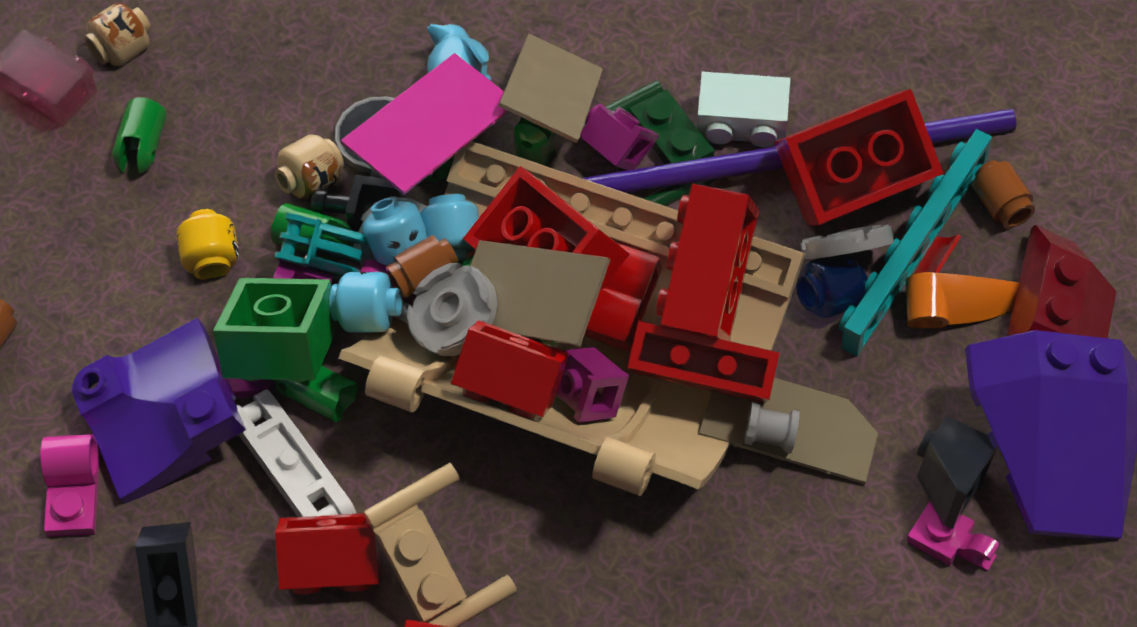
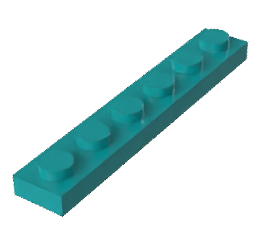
[839,129,992,357]

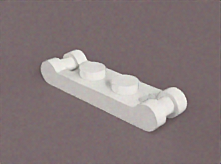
[236,389,356,517]

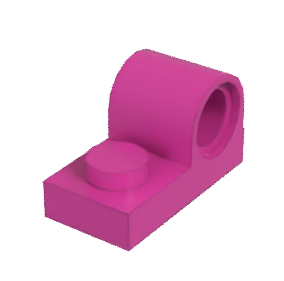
[41,434,100,537]

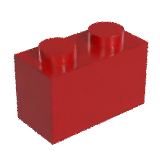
[451,320,570,419]
[275,513,381,595]

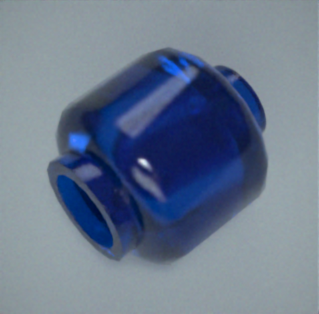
[796,254,867,318]

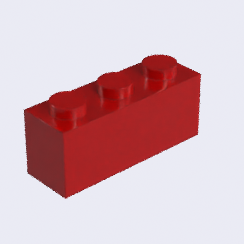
[627,321,780,403]

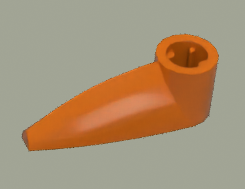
[905,272,1020,328]

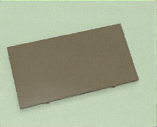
[498,33,603,143]
[470,240,610,346]
[699,378,878,484]

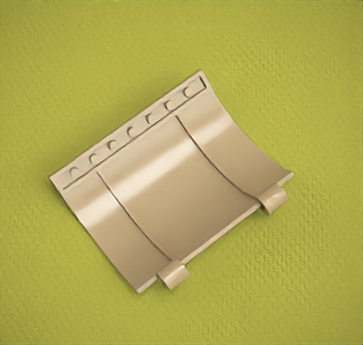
[339,141,806,496]

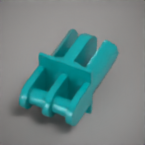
[274,213,368,276]

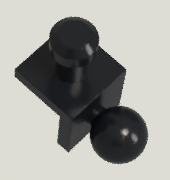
[311,169,402,232]

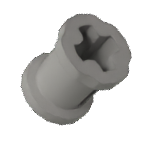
[744,402,800,453]

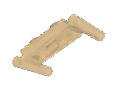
[363,463,517,627]

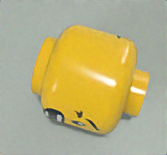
[176,209,239,280]

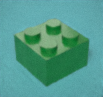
[213,278,338,382]

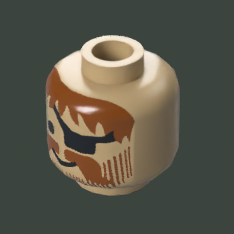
[84,2,151,66]
[275,134,344,200]

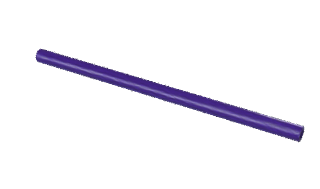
[583,109,1017,193]

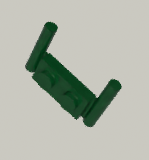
[605,80,717,206]

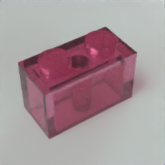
[0,30,98,127]

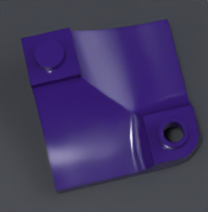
[72,318,246,504]

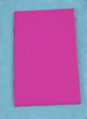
[341,53,509,195]

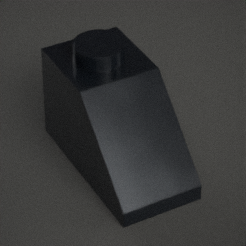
[917,416,997,529]
[135,522,199,627]

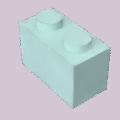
[697,72,790,147]

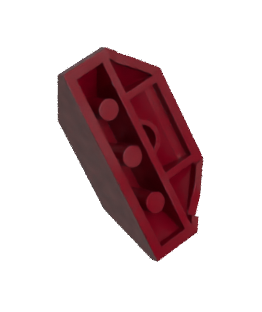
[1007,224,1117,338]

